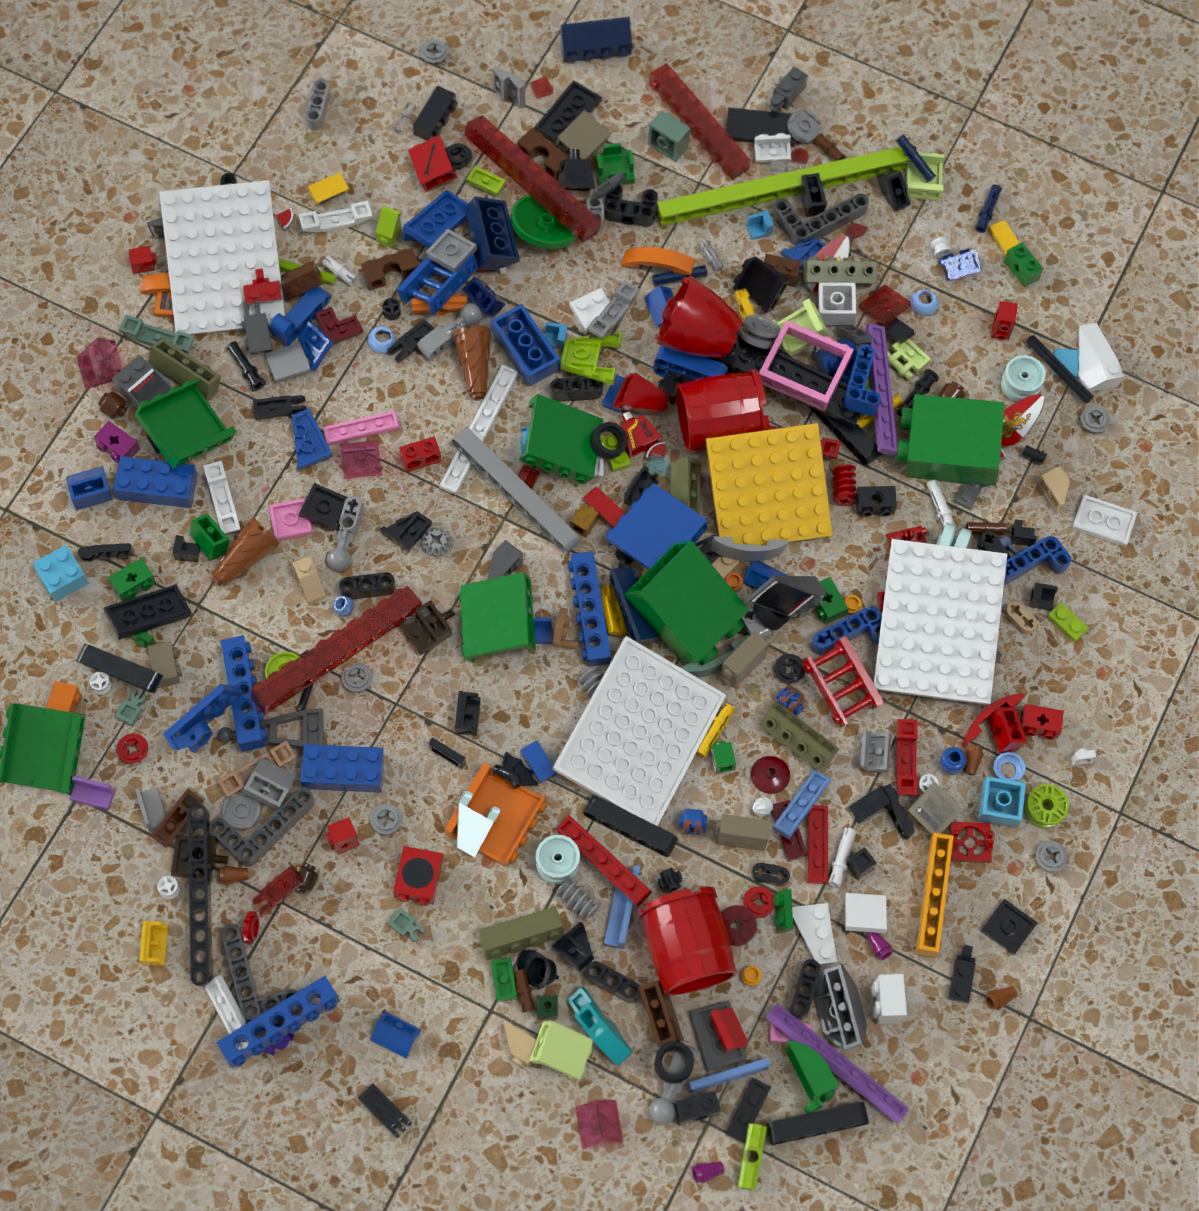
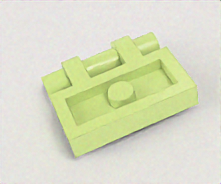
[887,339,931,380]

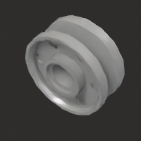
[739,315,781,349]

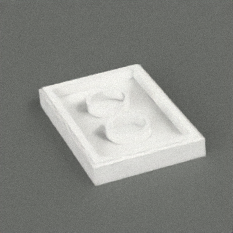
[1072,494,1138,547]

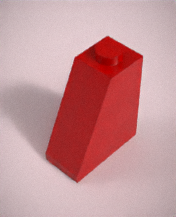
[613,373,670,415]

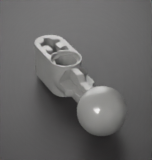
[417,303,483,360]
[327,496,364,572]
[649,1044,699,1125]

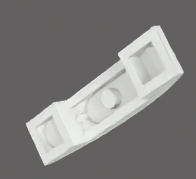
[298,201,373,232]
[203,461,241,534]

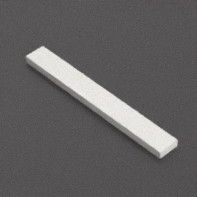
[439,365,519,495]

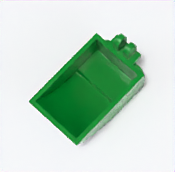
[784,1040,839,1113]

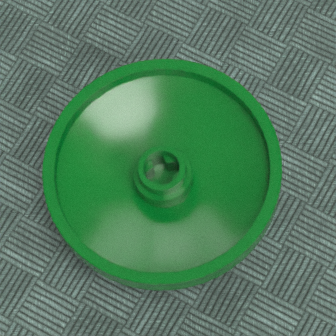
[510,193,582,249]

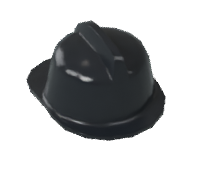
[517,949,560,989]

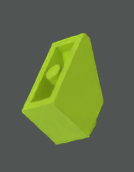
[375,206,402,248]

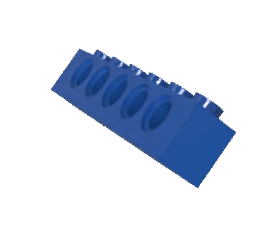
[568,551,611,667]
[221,635,267,752]
[216,976,340,1069]

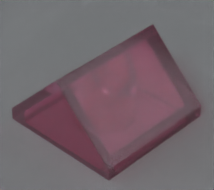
[341,440,382,479]
[575,1100,624,1150]

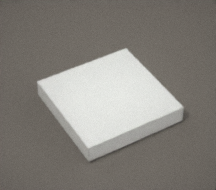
[845,893,887,933]

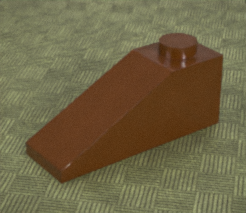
[151,787,206,848]

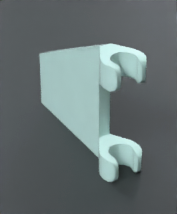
[457,791,500,857]

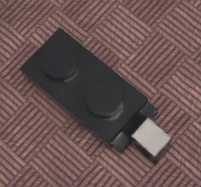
[948,945,976,1004]

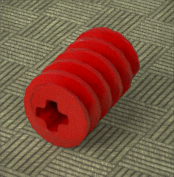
[832,464,857,506]

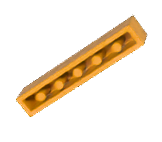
[915,832,954,958]

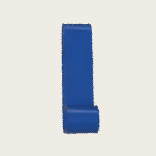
[270,286,332,346]
[843,344,881,416]
[653,345,728,380]
[1004,536,1071,585]
[812,606,882,655]

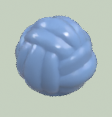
[334,596,354,616]

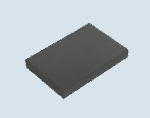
[689,1001,747,1072]

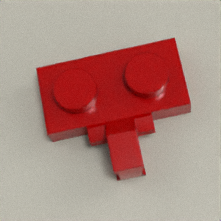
[243,269,283,305]

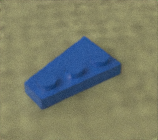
[292,408,333,471]

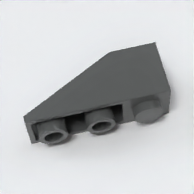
[487,540,524,580]

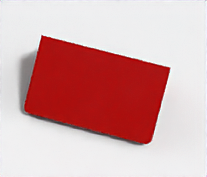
[709,1007,748,1054]

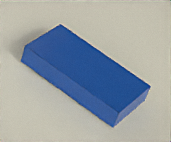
[520,740,558,784]

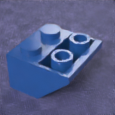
[813,338,857,384]
[66,466,113,510]

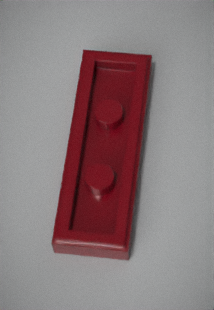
[772,800,808,862]

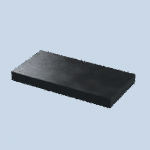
[534,80,602,144]
[725,107,795,147]
[104,584,192,640]

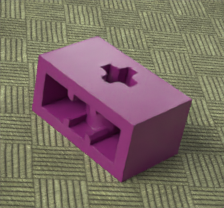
[94,421,140,463]

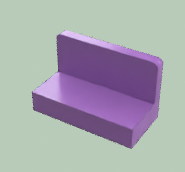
[69,776,115,811]

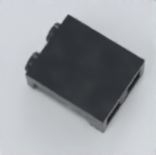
[732,256,790,313]

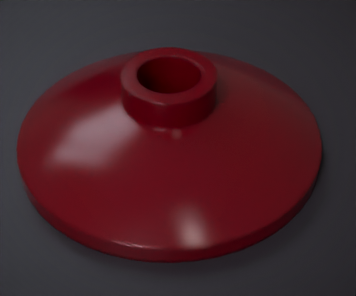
[751,756,790,794]

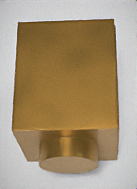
[570,504,598,538]

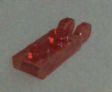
[252,866,304,915]

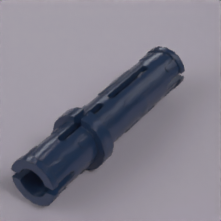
[895,134,936,183]
[975,184,1002,233]
[652,265,707,286]

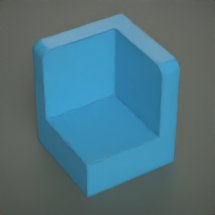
[746,211,774,240]
[545,322,568,350]

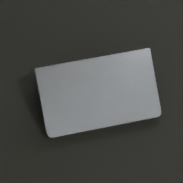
[135,787,166,832]

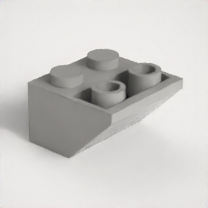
[242,757,296,811]

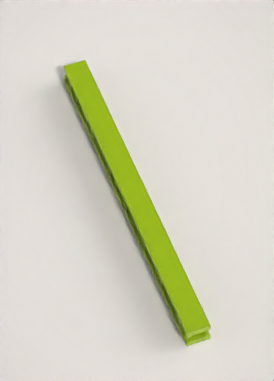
[656,146,908,227]

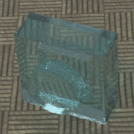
[647,452,670,477]

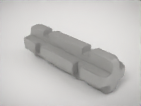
[699,240,723,271]

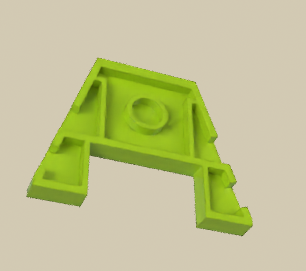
[561,331,622,385]

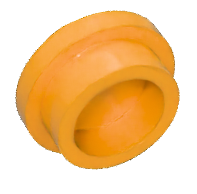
[844,595,862,614]
[741,965,762,986]

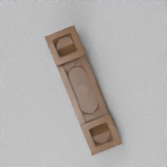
[217,740,296,798]

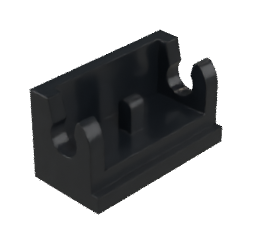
[624,465,659,507]
[455,691,481,736]

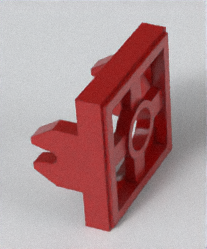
[950,822,994,863]

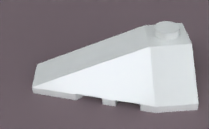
[1078,323,1124,392]

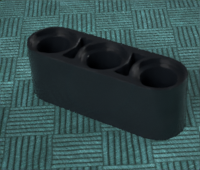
[550,377,603,402]
[339,572,396,600]
[790,959,820,1020]
[586,961,640,1003]

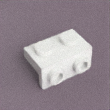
[754,133,791,163]

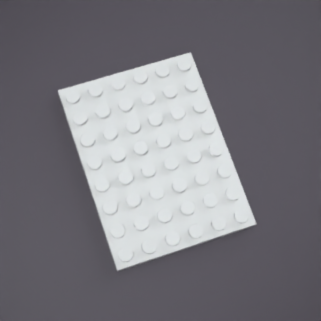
[159,180,285,335]
[874,539,1007,705]
[552,636,726,826]

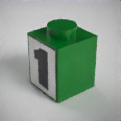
[711,741,736,774]

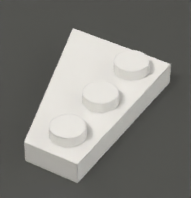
[792,903,837,966]

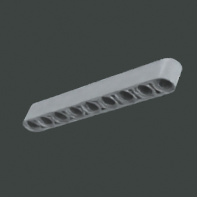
[452,428,581,554]

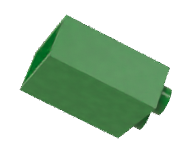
[897,394,1005,486]
[624,540,749,665]

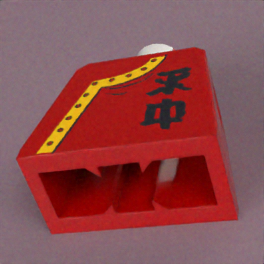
[620,411,661,459]

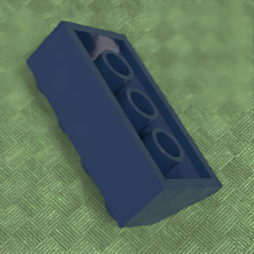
[561,17,632,63]
[465,196,520,271]
[609,567,658,646]

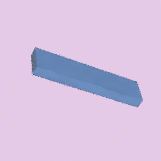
[772,769,831,840]
[688,1058,771,1093]

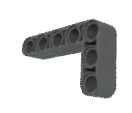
[773,193,869,247]
[210,788,315,867]
[221,924,299,1022]

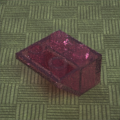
[76,337,123,389]

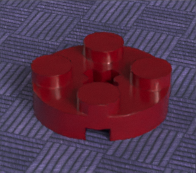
[721,905,757,947]

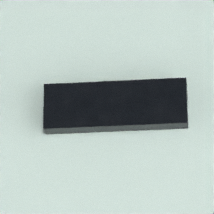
[725,1078,771,1144]

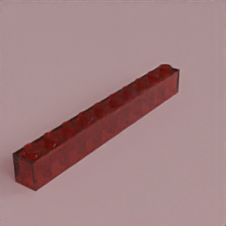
[464,115,601,242]
[251,586,422,715]

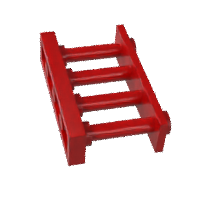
[802,635,884,728]

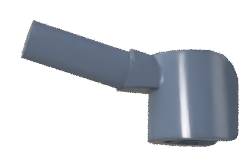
[999,536,1020,554]

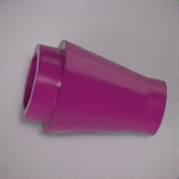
[866,932,893,961]
[692,1161,725,1184]

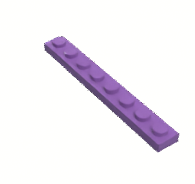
[865,323,898,455]
[766,1003,909,1124]

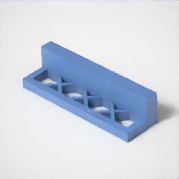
[604,865,640,950]

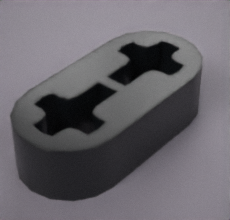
[752,863,790,887]

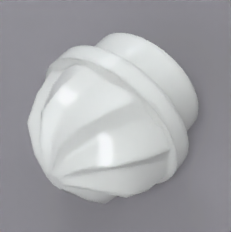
[752,797,773,817]

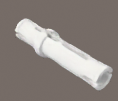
[927,480,957,530]
[828,828,856,887]

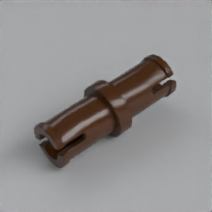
[814,133,846,161]
[966,521,1006,535]
[513,969,535,1013]

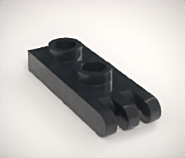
[358,1083,412,1139]

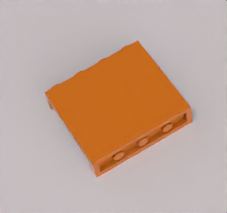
[444,762,548,868]

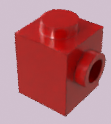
[128,246,157,274]

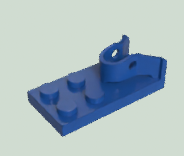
[401,190,469,249]
[163,684,243,753]

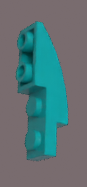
[567,987,633,1066]

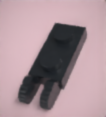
[388,319,435,363]
[253,395,307,420]
[78,543,135,562]
[884,784,915,840]

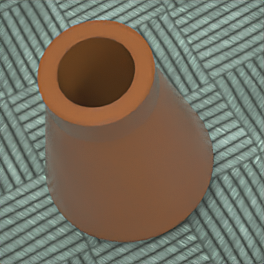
[964,745,984,775]
[219,865,248,885]
[986,986,1018,1010]

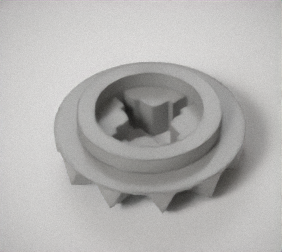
[420,39,448,65]
[1080,406,1110,434]
[421,527,452,556]
[341,663,373,693]
[370,804,402,835]
[1035,841,1068,873]

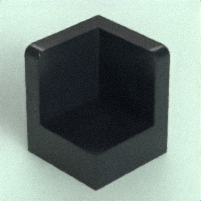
[1011,519,1037,546]
[172,535,201,563]
[1030,583,1058,611]
[847,847,877,880]

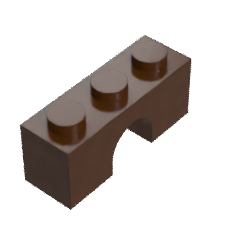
[517,128,569,181]
[361,248,419,291]

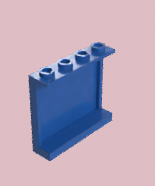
[606,483,708,570]

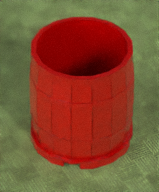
[676,369,769,453]
[637,886,738,996]

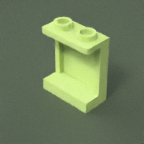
[906,151,944,200]
[772,298,829,356]
[529,1021,593,1080]

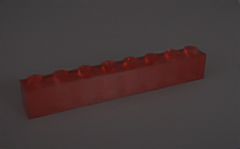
[649,63,751,180]

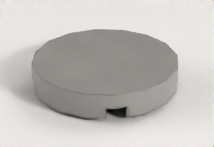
[788,110,822,143]
[221,791,262,831]

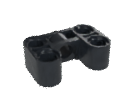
[604,185,658,227]

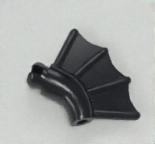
[492,752,539,789]

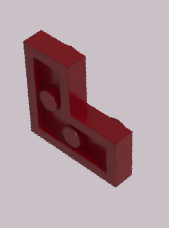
[315,307,363,345]

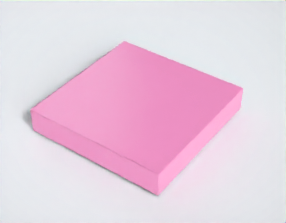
[269,498,313,541]

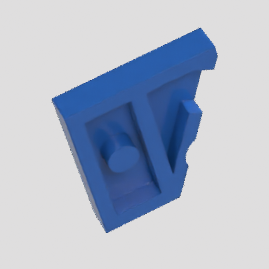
[781,238,826,270]
[299,321,334,371]

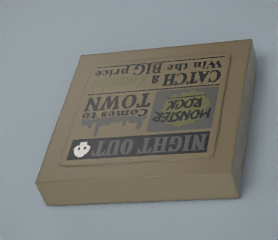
[907,782,963,835]

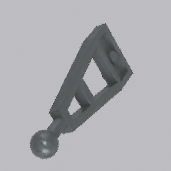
[217,709,324,749]

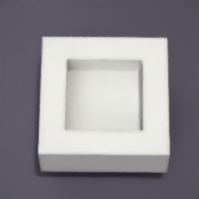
[1071,748,1096,766]

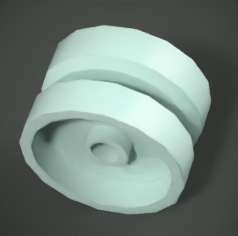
[1001,355,1046,402]
[936,522,972,548]
[536,835,580,885]

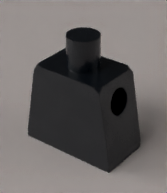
[557,149,595,191]

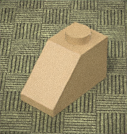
[1038,466,1070,513]
[292,556,326,604]
[504,1021,536,1068]

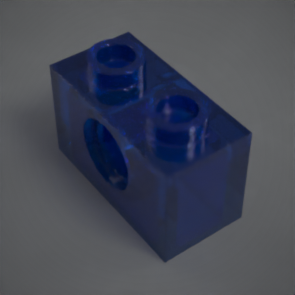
[462,276,506,317]

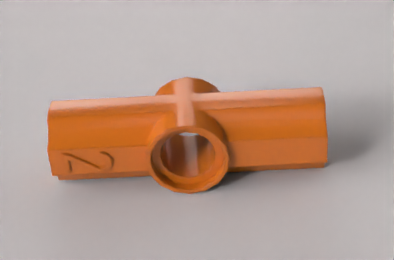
[411,293,467,316]

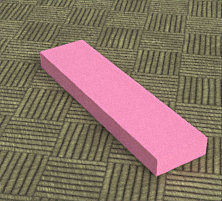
[323,411,400,446]

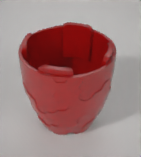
[654,276,742,358]

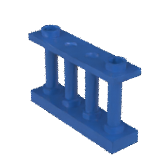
[397,254,478,315]

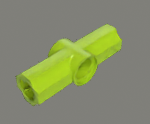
[738,1123,767,1191]

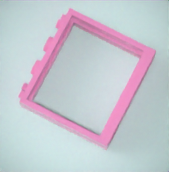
[759,320,854,411]

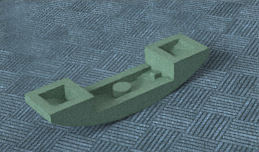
[119,315,195,353]
[680,635,749,678]

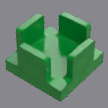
[595,143,635,185]

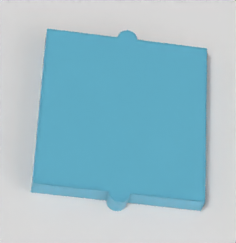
[1054,348,1079,378]

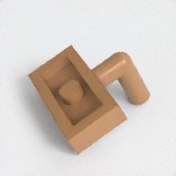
[553,608,578,649]

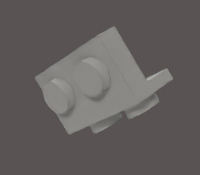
[858,729,891,773]

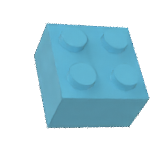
[32,545,89,602]
[978,776,1026,827]

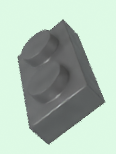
[837,325,872,346]
[954,482,984,510]

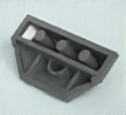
[814,964,867,1050]

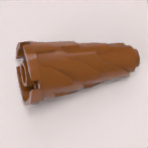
[454,325,491,400]
[211,517,280,587]

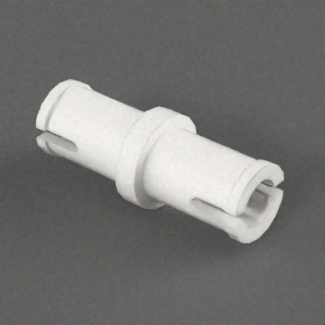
[322,255,357,286]

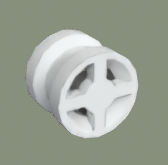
[931,237,952,259]
[89,672,112,695]
[918,774,939,795]
[157,876,180,900]

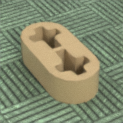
[1005,602,1037,634]

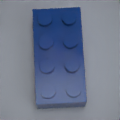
[491,304,561,386]
[113,456,198,508]
[300,744,385,793]

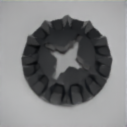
[447,143,472,169]
[775,654,806,684]

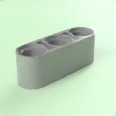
[306,79,330,131]

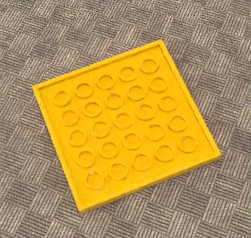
[705,423,833,545]

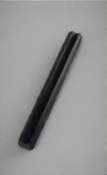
[1026,335,1094,403]

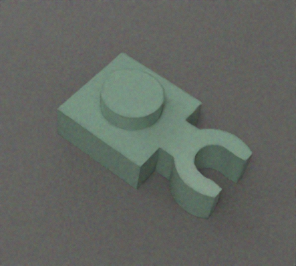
[115,690,147,727]
[387,908,425,943]

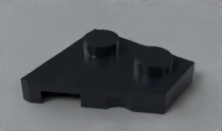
[380,511,432,551]
[552,921,595,972]

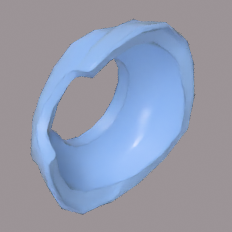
[910,290,939,315]
[368,326,395,353]
[993,752,1026,781]

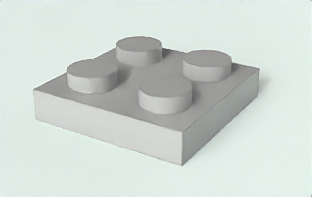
[426,229,477,272]

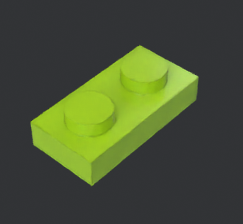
[466,166,506,197]
[601,434,631,472]
[1047,603,1089,643]

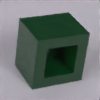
[537,996,558,1020]

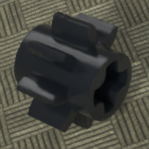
[658,868,683,893]

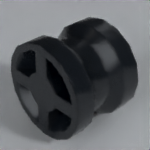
[382,298,401,321]

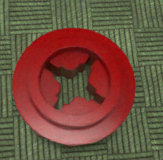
[117,733,149,765]
[743,886,775,919]
[242,911,260,944]

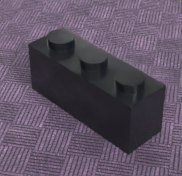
[413,86,458,141]

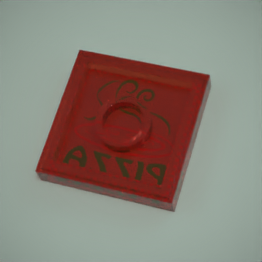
[859,284,911,326]

